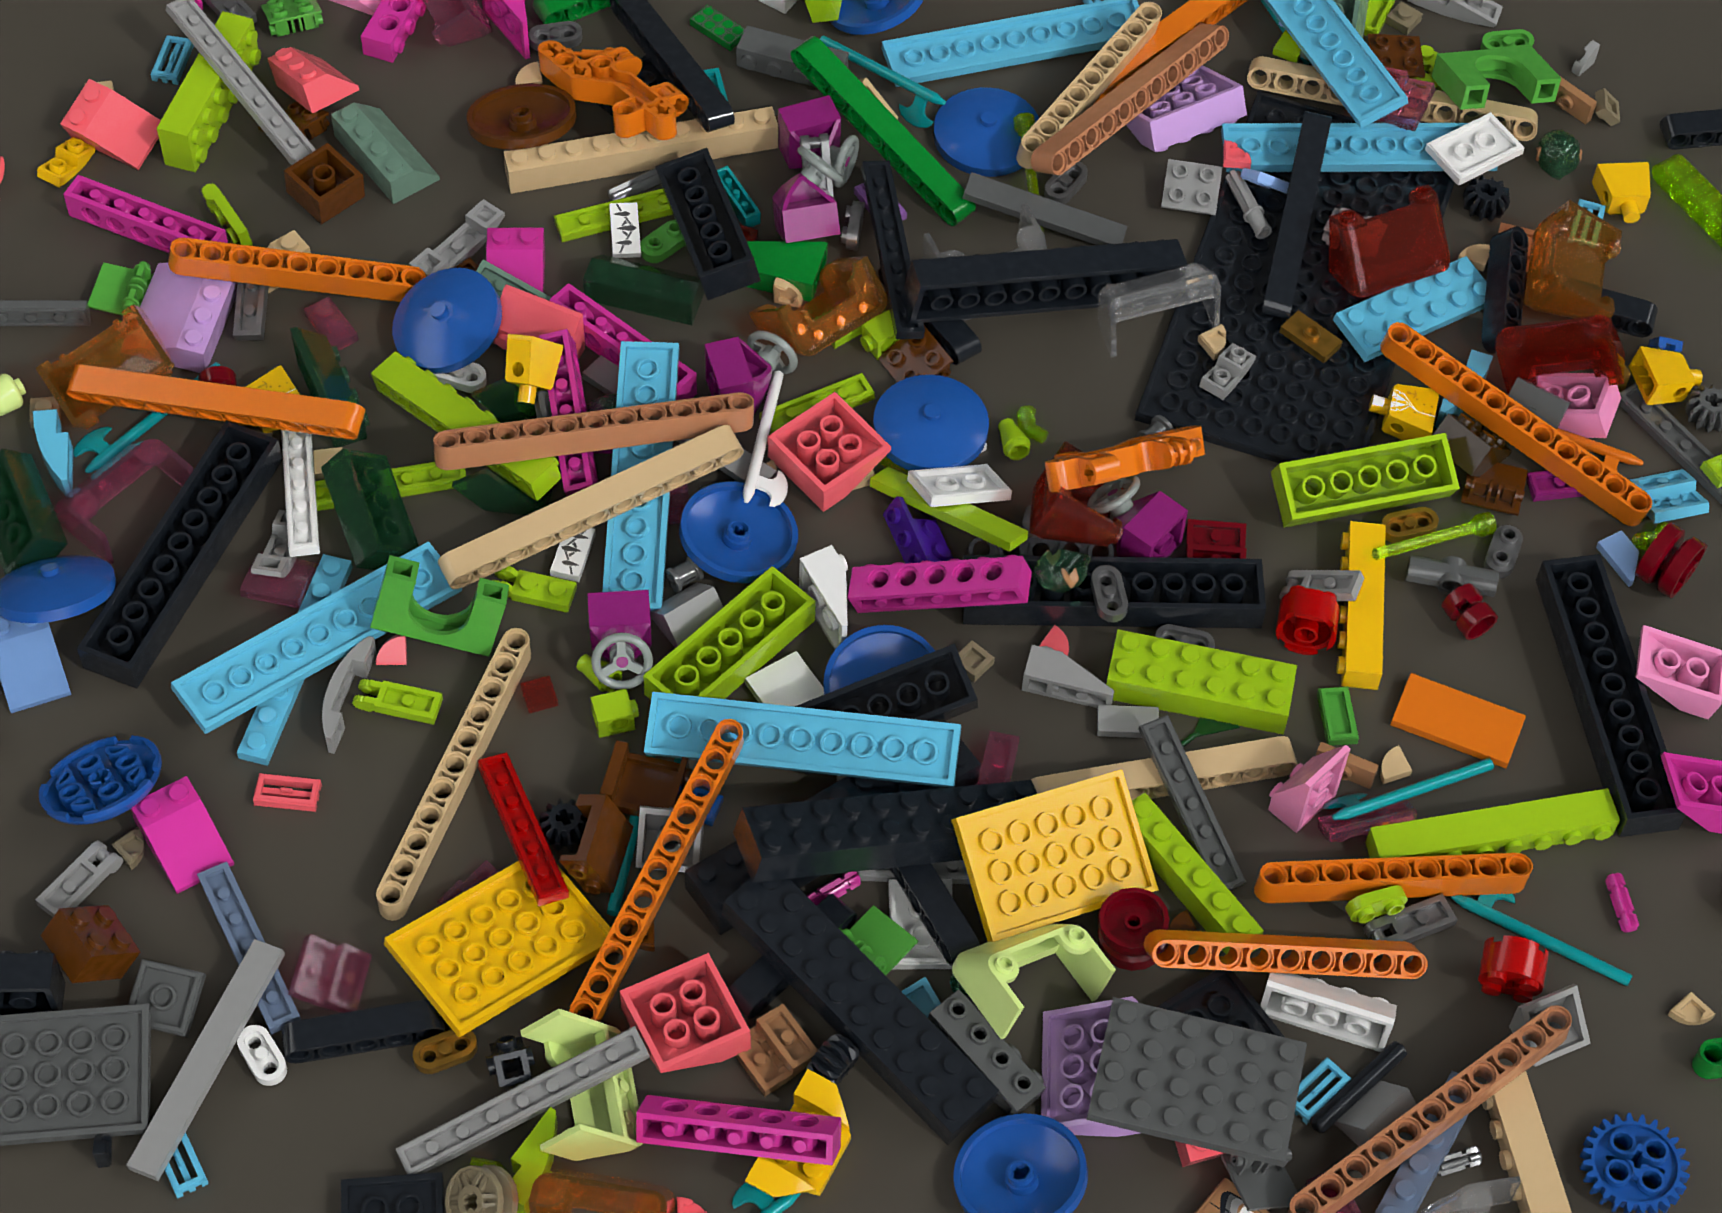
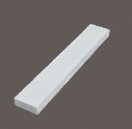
[281,430,320,557]

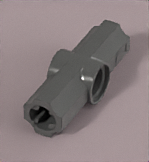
[1405,555,1499,597]

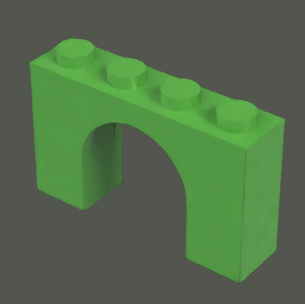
[1431,46,1561,110]
[370,555,509,657]

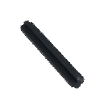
[1310,1041,1407,1133]

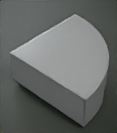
[1571,40,1600,77]

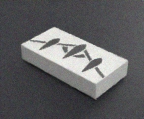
[609,202,641,258]
[550,528,596,582]

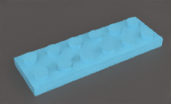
[1333,256,1487,362]

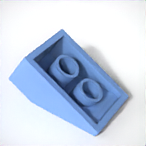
[0,616,72,713]

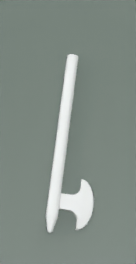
[743,371,788,507]

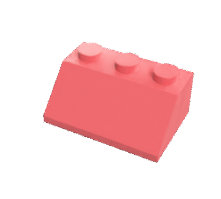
[267,47,359,114]
[493,284,585,359]

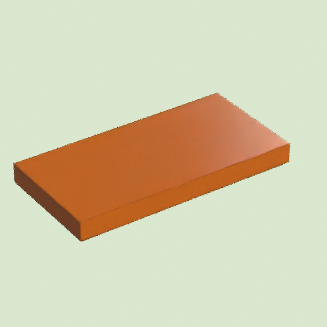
[1390,673,1526,769]

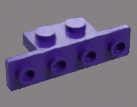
[883,496,954,564]

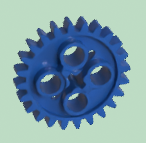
[1579,1113,1690,1213]

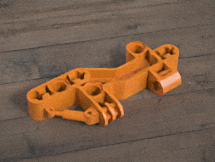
[538,40,689,140]
[1045,425,1205,492]

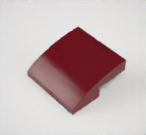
[1185,519,1247,559]

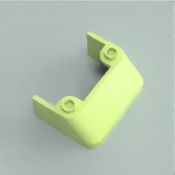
[952,924,1116,1039]
[520,1009,643,1161]

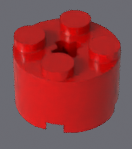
[1276,585,1340,655]
[1478,936,1549,1003]

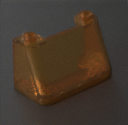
[1524,200,1622,323]
[749,256,888,356]
[35,304,175,430]
[529,1168,676,1213]

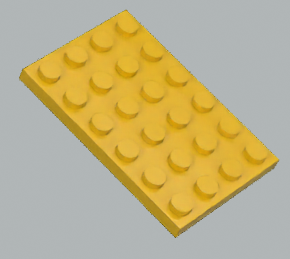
[951,769,1158,942]
[384,861,611,1038]

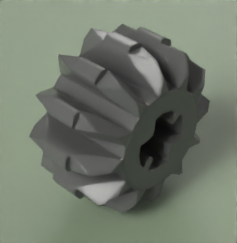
[1685,383,1722,433]

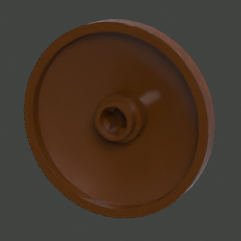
[467,83,577,150]

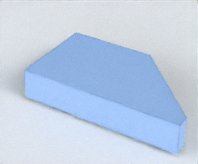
[1240,168,1289,194]
[1596,530,1639,587]

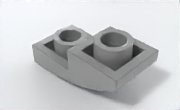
[1199,343,1256,400]

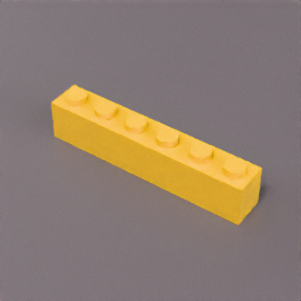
[1336,521,1386,690]

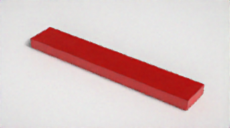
[478,752,569,906]

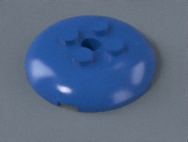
[39,735,162,825]

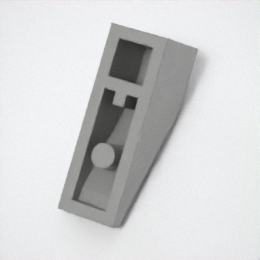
[1022,645,1114,708]

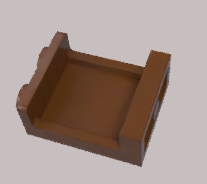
[600,740,693,817]
[559,794,634,895]

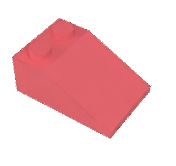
[60,79,161,170]

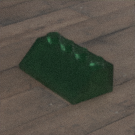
[583,254,704,326]
[290,327,370,448]
[0,448,68,575]
[321,449,419,570]

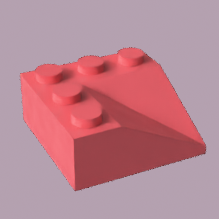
[767,392,891,512]
[620,953,751,1073]

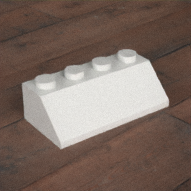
[1260,973,1397,1052]

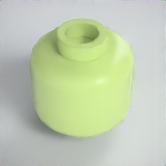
[0,373,26,416]

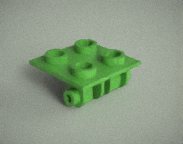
[261,0,324,37]
[88,261,154,318]
[839,905,919,975]

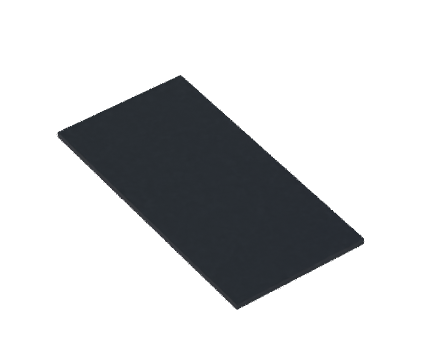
[1134,91,1455,463]

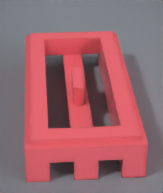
[253,773,322,812]

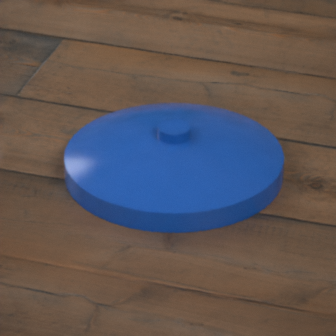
[830,0,923,35]
[933,87,1039,177]
[392,268,502,374]
[873,375,989,471]
[679,481,798,583]
[0,555,117,623]
[823,625,935,695]
[953,1113,1088,1213]

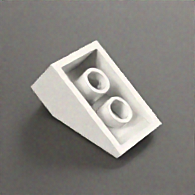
[799,545,848,649]

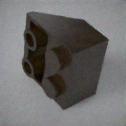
[1433,413,1512,477]

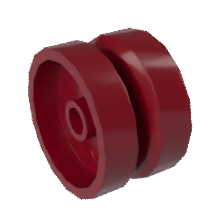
[1635,522,1708,598]
[1098,887,1170,971]

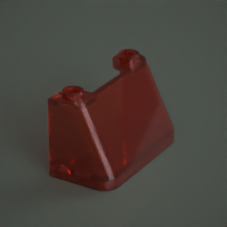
[1329,185,1450,297]
[1495,315,1625,395]
[1029,441,1125,546]

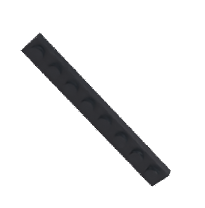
[861,161,925,340]

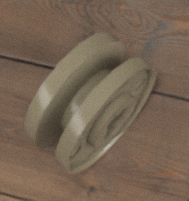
[445,1165,519,1213]

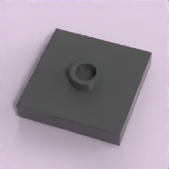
[1508,377,1571,441]
[128,959,206,1038]

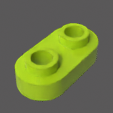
[1345,885,1408,924]

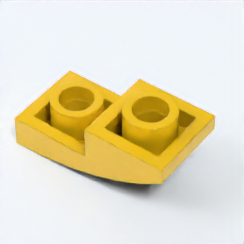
[37,137,95,188]

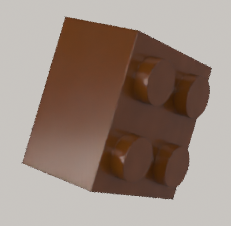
[284,143,365,225]
[40,905,140,983]

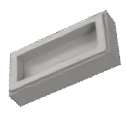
[1097,705,1159,738]

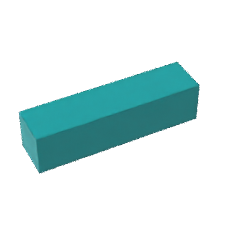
[717,166,761,230]

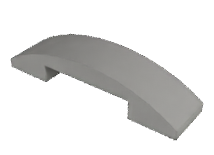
[409,199,505,276]
[251,510,297,578]
[322,636,377,754]

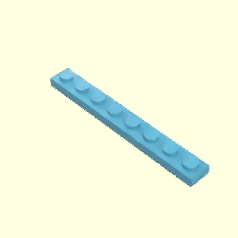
[237,554,353,766]

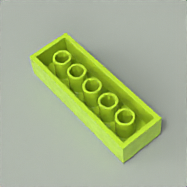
[157,11,261,173]
[1271,433,1460,528]
[643,566,816,700]
[1106,629,1297,735]

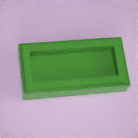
[1317,686,1359,746]

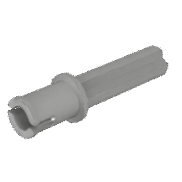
[1225,170,1272,239]

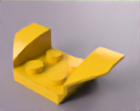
[745,1069,851,1198]

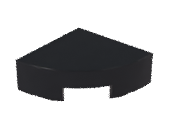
[92,1134,113,1168]

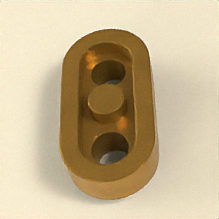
[1381,507,1439,543]
[413,1029,478,1074]

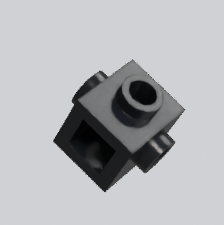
[485,1035,535,1087]

